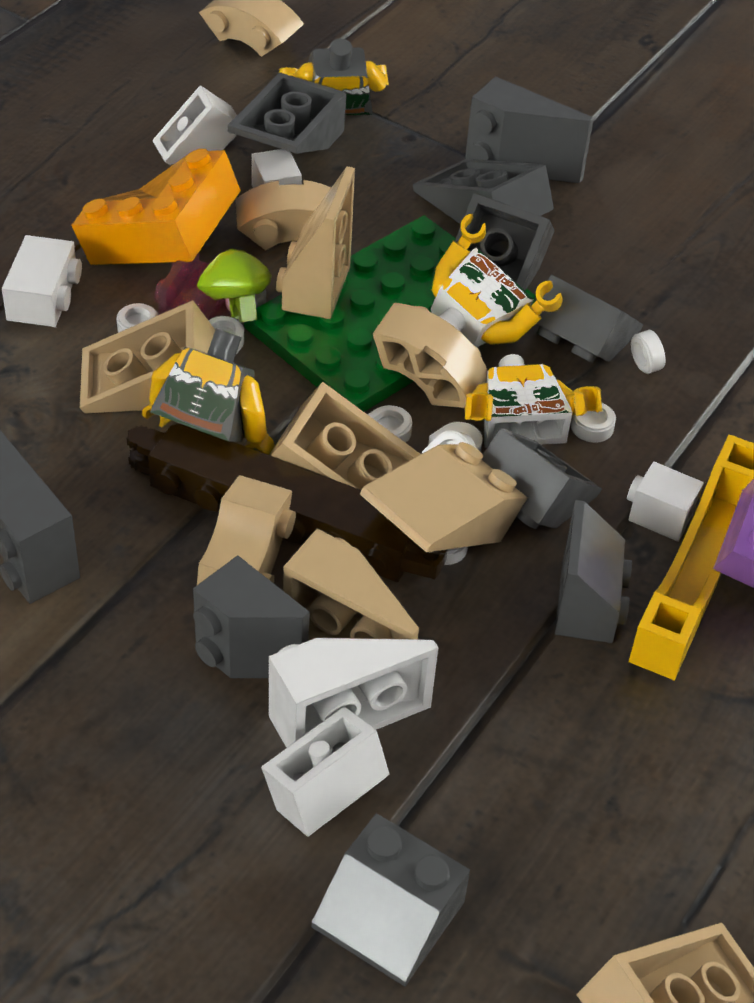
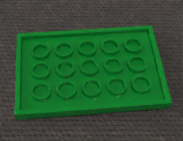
[244,215,536,412]

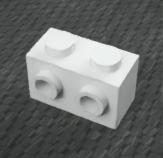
[2,235,82,327]
[261,707,390,837]

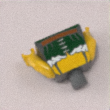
[279,38,389,115]
[142,328,275,455]

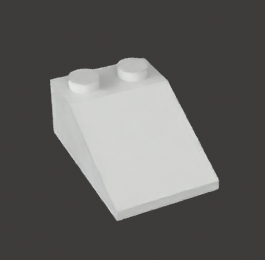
[269,638,438,748]

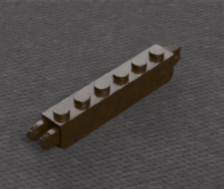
[126,424,448,582]

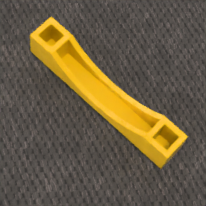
[628,434,754,681]

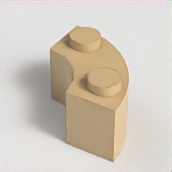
[199,0,304,57]
[235,180,331,250]
[373,303,488,408]
[197,475,296,585]

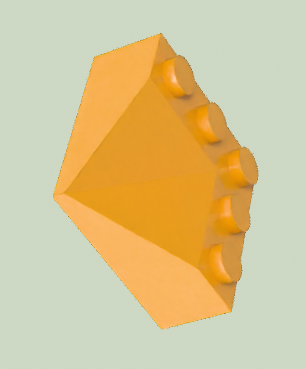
[71,149,241,265]

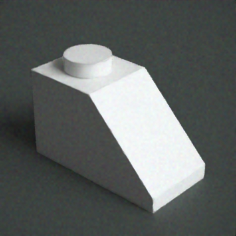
[152,85,237,165]

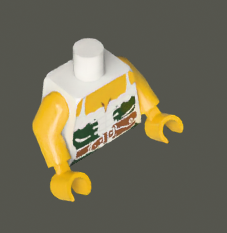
[431,214,563,347]
[464,354,602,448]

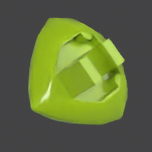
[197,249,272,322]

